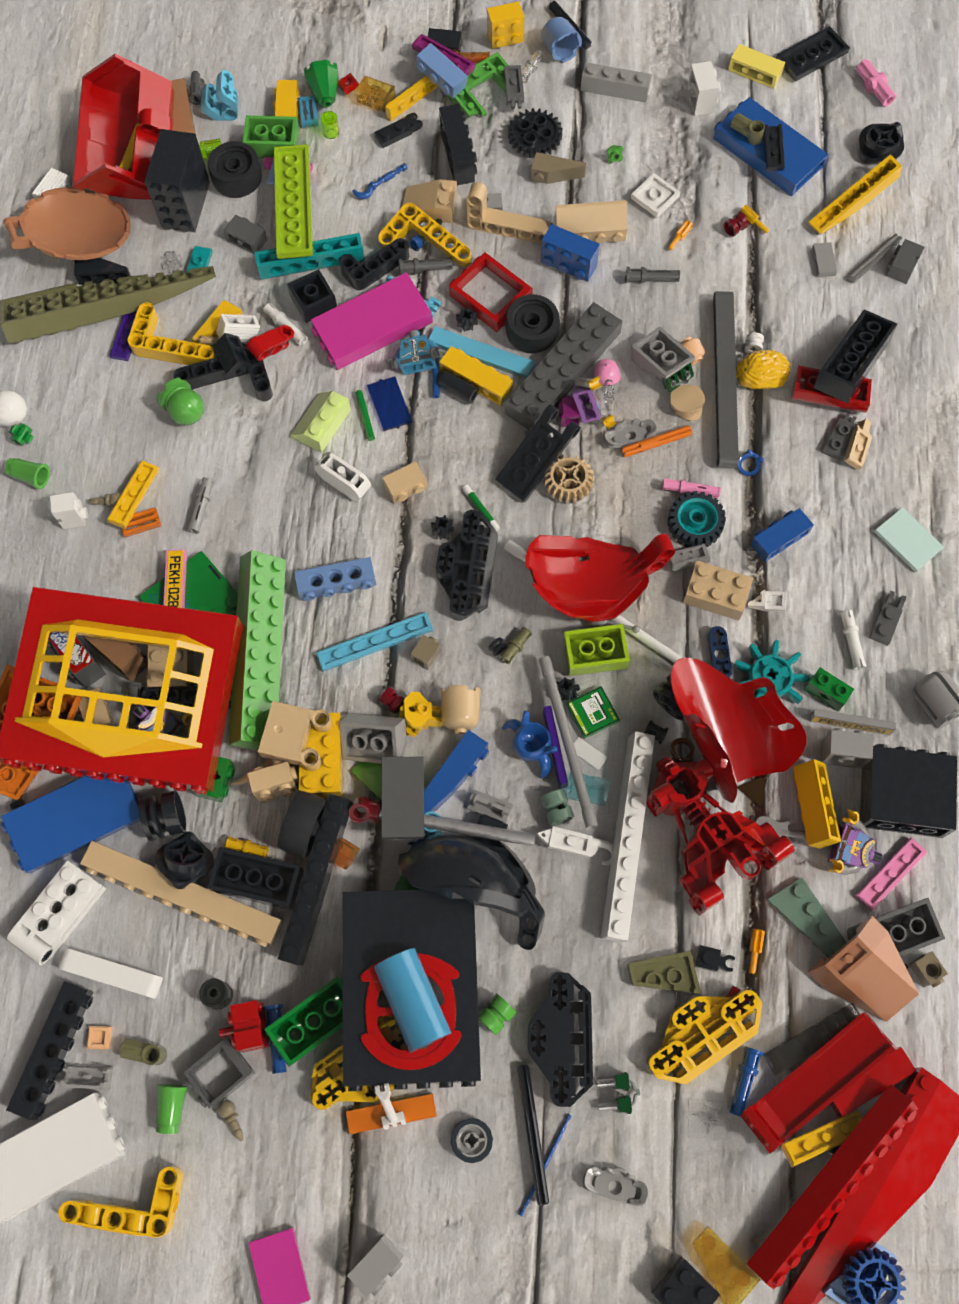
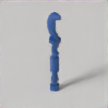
[352,163,408,199]

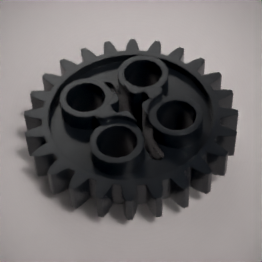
[508,108,563,158]

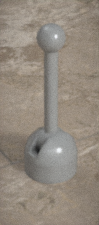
[592,620,640,633]

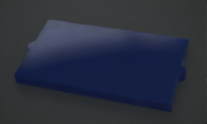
[367,376,412,431]

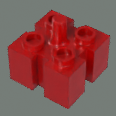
[219,1000,270,1053]

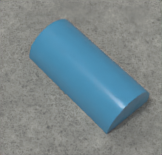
[374,948,451,1053]

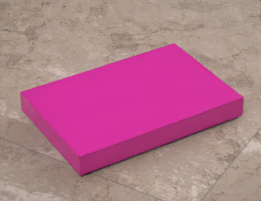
[248,1227,311,1304]

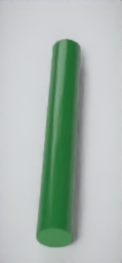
[355,390,375,441]

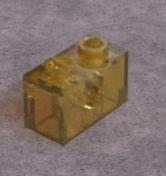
[356,75,396,112]

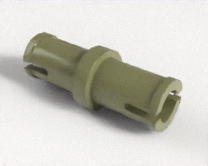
[499,627,532,665]

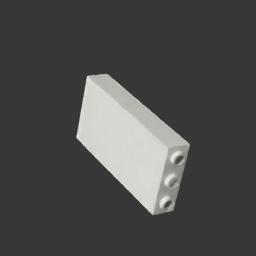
[0,1093,125,1224]

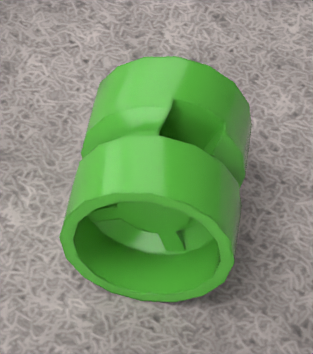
[478,993,517,1036]

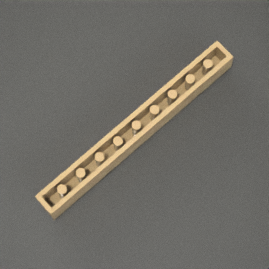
[80,841,284,947]

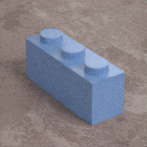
[416,43,468,99]

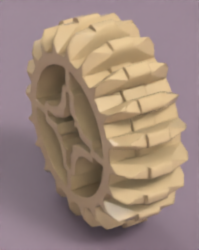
[543,454,594,504]

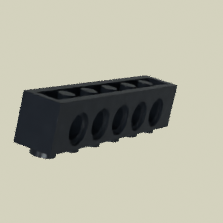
[6,981,94,1120]

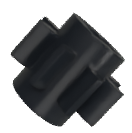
[456,308,478,332]
[431,515,454,540]
[556,677,580,703]

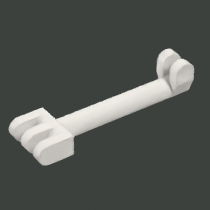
[375,1083,406,1130]

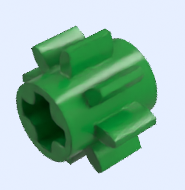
[9,423,34,446]

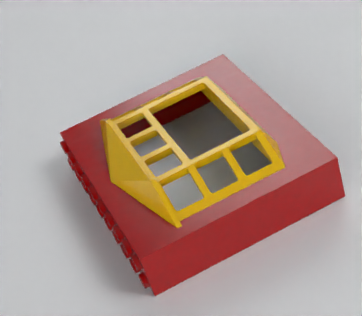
[0,587,243,795]

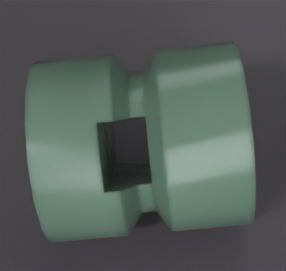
[540,789,575,826]

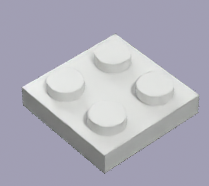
[631,173,680,218]

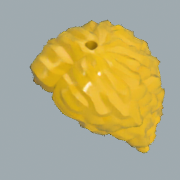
[736,350,791,389]

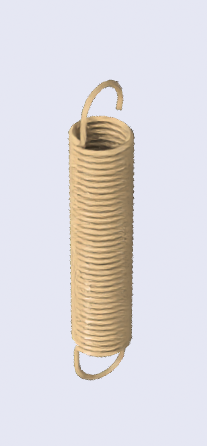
[193,335,219,345]

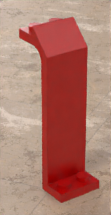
[740,1012,897,1154]

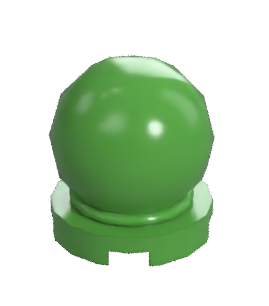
[156,378,204,425]

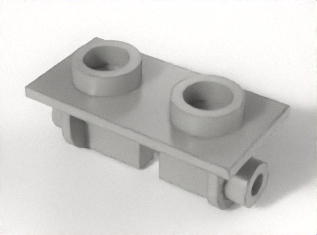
[467,790,513,823]

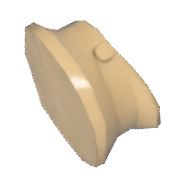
[670,385,705,421]

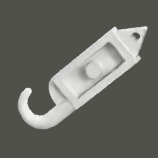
[537,826,613,865]

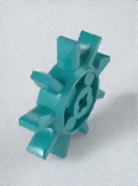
[733,640,810,704]

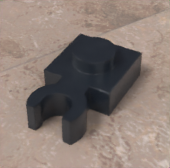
[695,945,735,972]

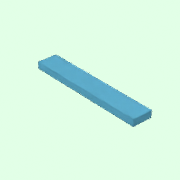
[428,326,535,379]
[316,612,433,672]

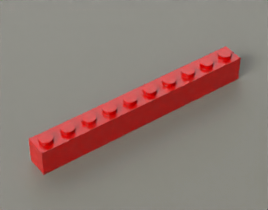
[746,1084,918,1289]

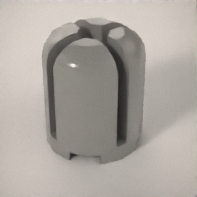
[912,671,959,729]

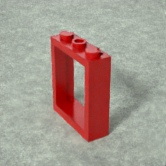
[449,252,533,333]

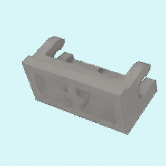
[60,1064,113,1090]

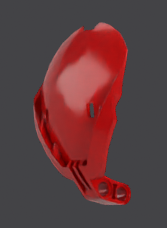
[525,534,675,622]

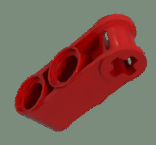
[246,325,295,361]

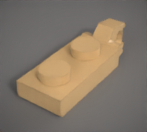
[844,418,872,470]

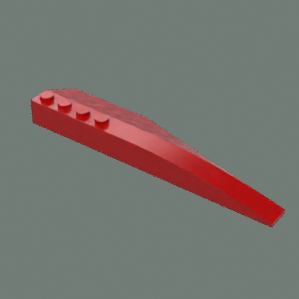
[781,1067,959,1304]

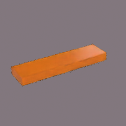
[346,1094,437,1135]

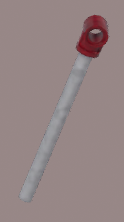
[349,796,536,847]

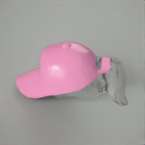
[593,359,621,407]

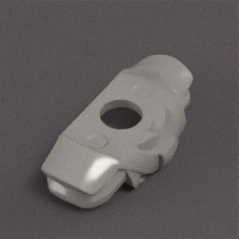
[604,418,657,448]
[582,1167,648,1207]

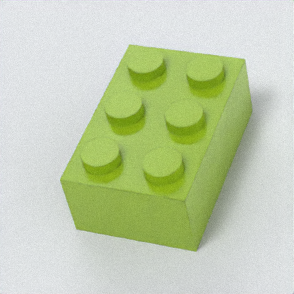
[563,624,630,676]

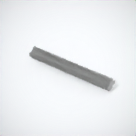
[848,234,902,283]

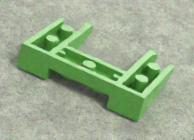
[445,52,509,118]

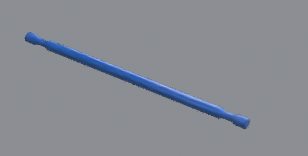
[518,1114,572,1217]

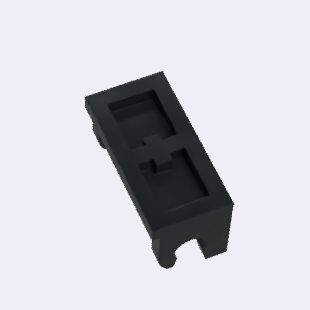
[427,28,462,54]
[213,333,251,376]

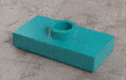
[186,246,213,273]

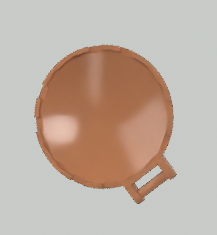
[3,187,131,260]

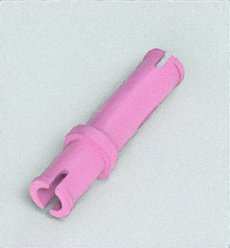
[662,478,721,499]

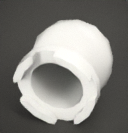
[0,390,27,427]

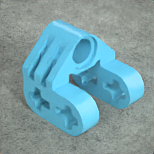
[201,70,239,121]

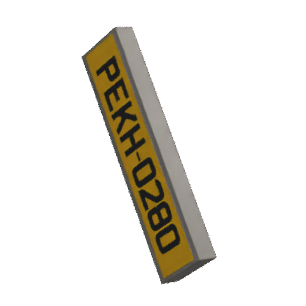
[809,709,896,735]

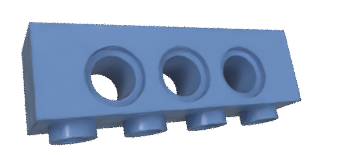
[294,557,376,601]

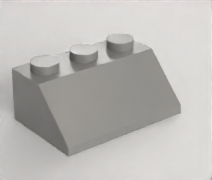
[339,713,407,764]

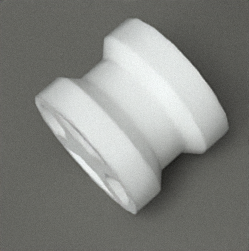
[744,332,764,354]

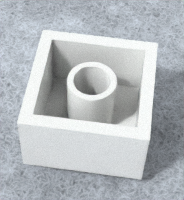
[686,61,721,116]

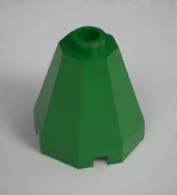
[304,60,339,107]

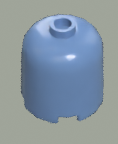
[542,17,582,62]

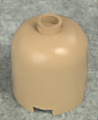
[441,685,481,734]

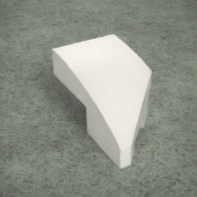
[748,590,787,613]

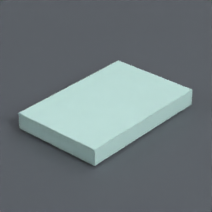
[874,507,944,573]

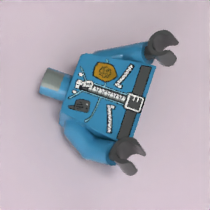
[386,330,443,376]

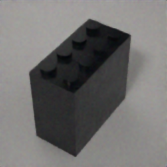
[144,129,210,232]
[860,744,957,838]

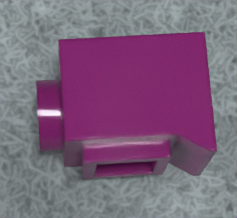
[558,396,580,427]

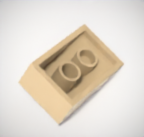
[403,179,457,223]

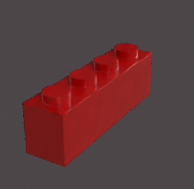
[830,1047,917,1117]

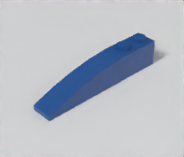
[424,730,489,814]

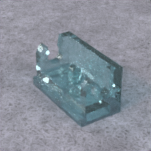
[566,772,611,806]

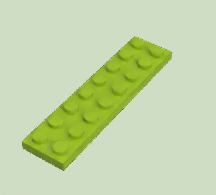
[274,144,313,259]

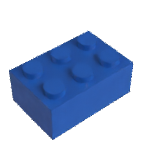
[541,224,600,282]

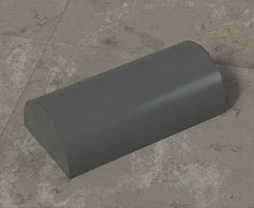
[847,898,945,956]

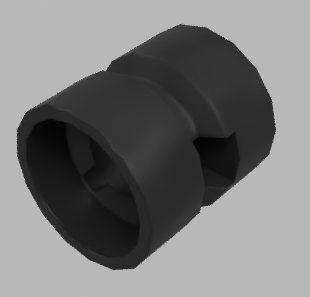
[199,978,233,1009]

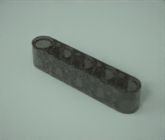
[763,1003,860,1076]

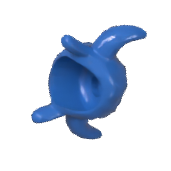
[502,711,557,778]

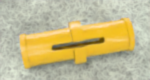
[225,836,269,858]

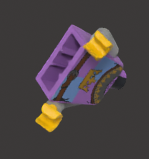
[572,376,616,429]
[132,705,192,736]
[827,810,882,875]

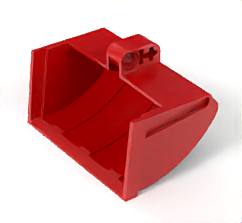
[72,54,174,200]

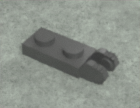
[869,591,906,646]

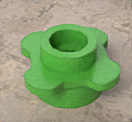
[606,145,623,163]

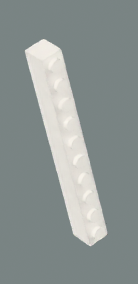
[600,731,655,943]

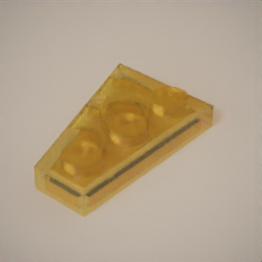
[692,1226,761,1304]

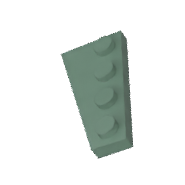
[766,878,847,959]

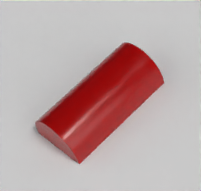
[791,365,872,413]

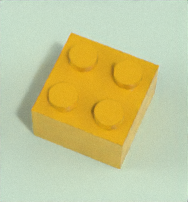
[487,1,524,49]

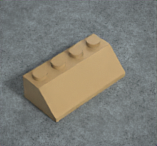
[555,200,627,243]

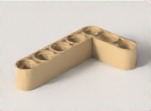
[467,182,554,244]

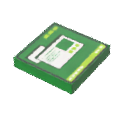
[566,686,620,739]

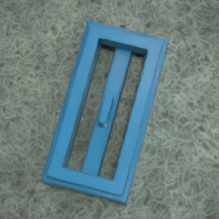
[298,96,319,128]

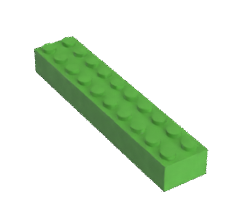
[229,550,286,750]

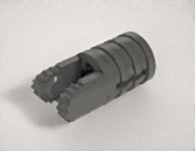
[189,71,205,105]

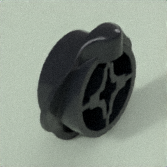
[859,122,904,163]
[155,831,214,889]

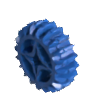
[841,1247,907,1304]

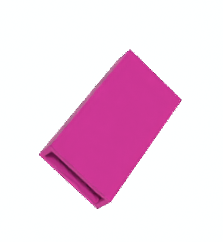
[311,272,433,370]

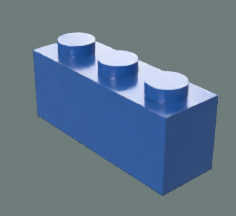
[751,508,814,562]

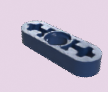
[708,626,732,678]

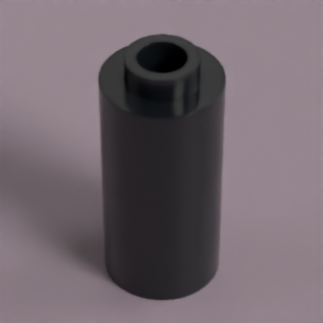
[437,370,479,404]

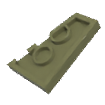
[627,951,701,994]

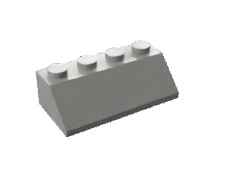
[581,63,653,103]

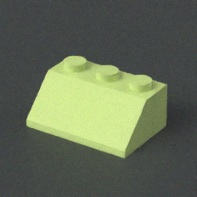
[290,391,351,453]

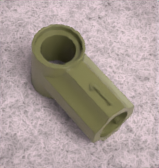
[730,113,765,145]
[120,1038,167,1065]

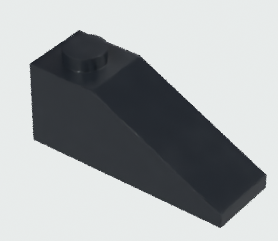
[74,258,131,285]

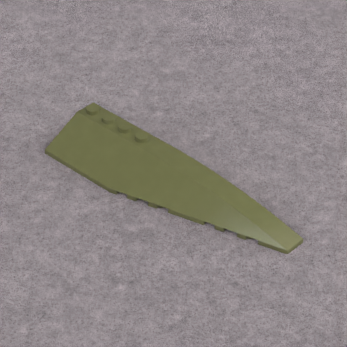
[0,266,216,343]

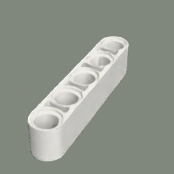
[57,948,163,999]

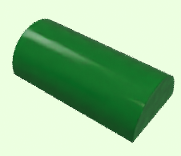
[264,976,343,1067]

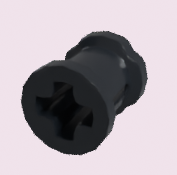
[644,720,669,744]

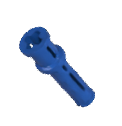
[264,1004,287,1074]
[729,1046,764,1117]

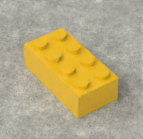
[299,712,343,798]

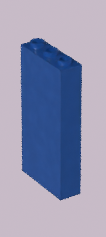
[713,97,828,197]
[1,776,140,873]

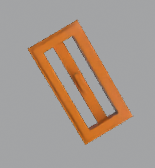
[122,507,162,538]

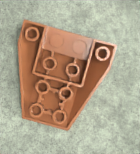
[808,915,919,1022]

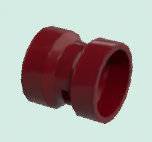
[723,212,749,237]
[379,687,405,714]

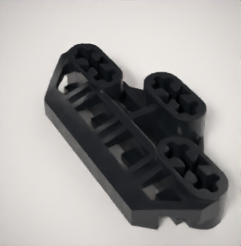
[436,510,498,621]
[528,972,593,1107]

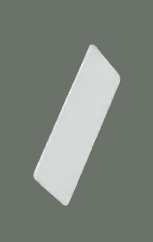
[574,737,607,770]

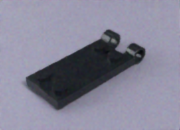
[495,404,581,502]

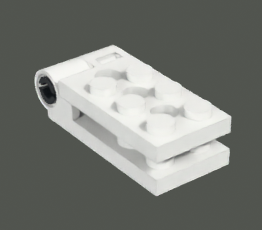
[7,860,106,965]

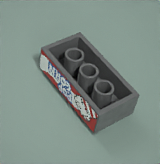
[47,632,106,688]

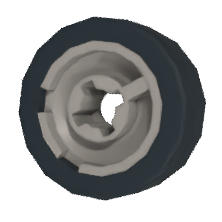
[451,1118,493,1163]

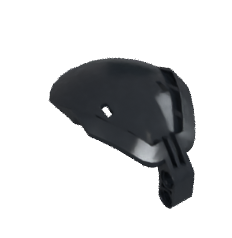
[398,832,545,950]

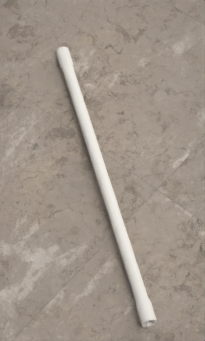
[504,540,683,663]

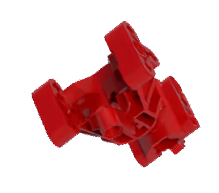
[646,757,795,916]

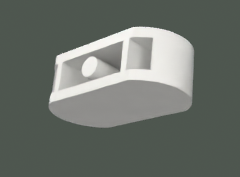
[315,452,371,501]

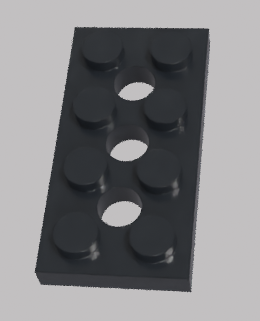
[776,26,850,82]

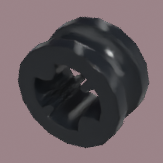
[488,637,508,656]

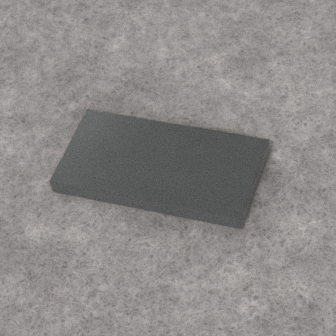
[382,756,424,839]

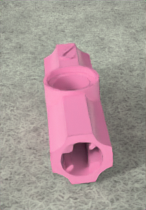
[855,59,896,107]

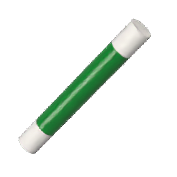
[462,485,500,531]

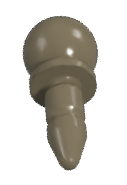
[88,493,121,507]
[218,1100,244,1142]

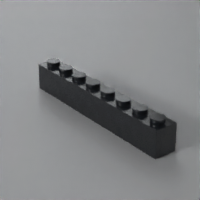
[278,794,353,966]

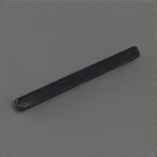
[517,1065,549,1206]

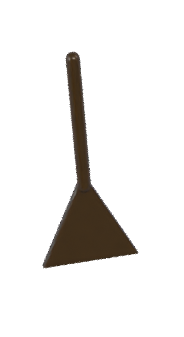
[737,773,772,807]

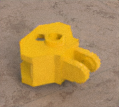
[399,691,444,737]

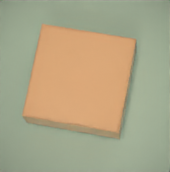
[87,1026,112,1049]

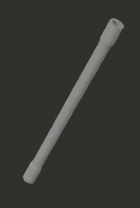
[539,656,598,830]

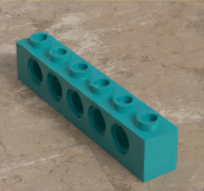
[254,233,365,280]

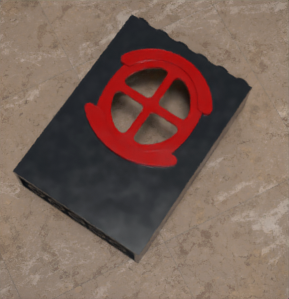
[342,890,481,1092]

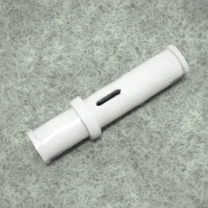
[263,303,308,346]
[840,610,866,670]

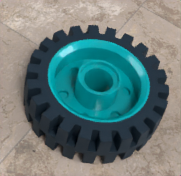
[667,491,726,548]

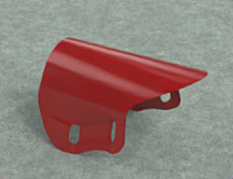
[671,658,807,803]

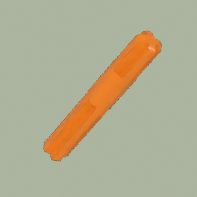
[621,425,692,457]

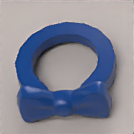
[738,449,764,476]

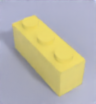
[728,44,785,89]

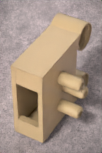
[258,701,332,771]

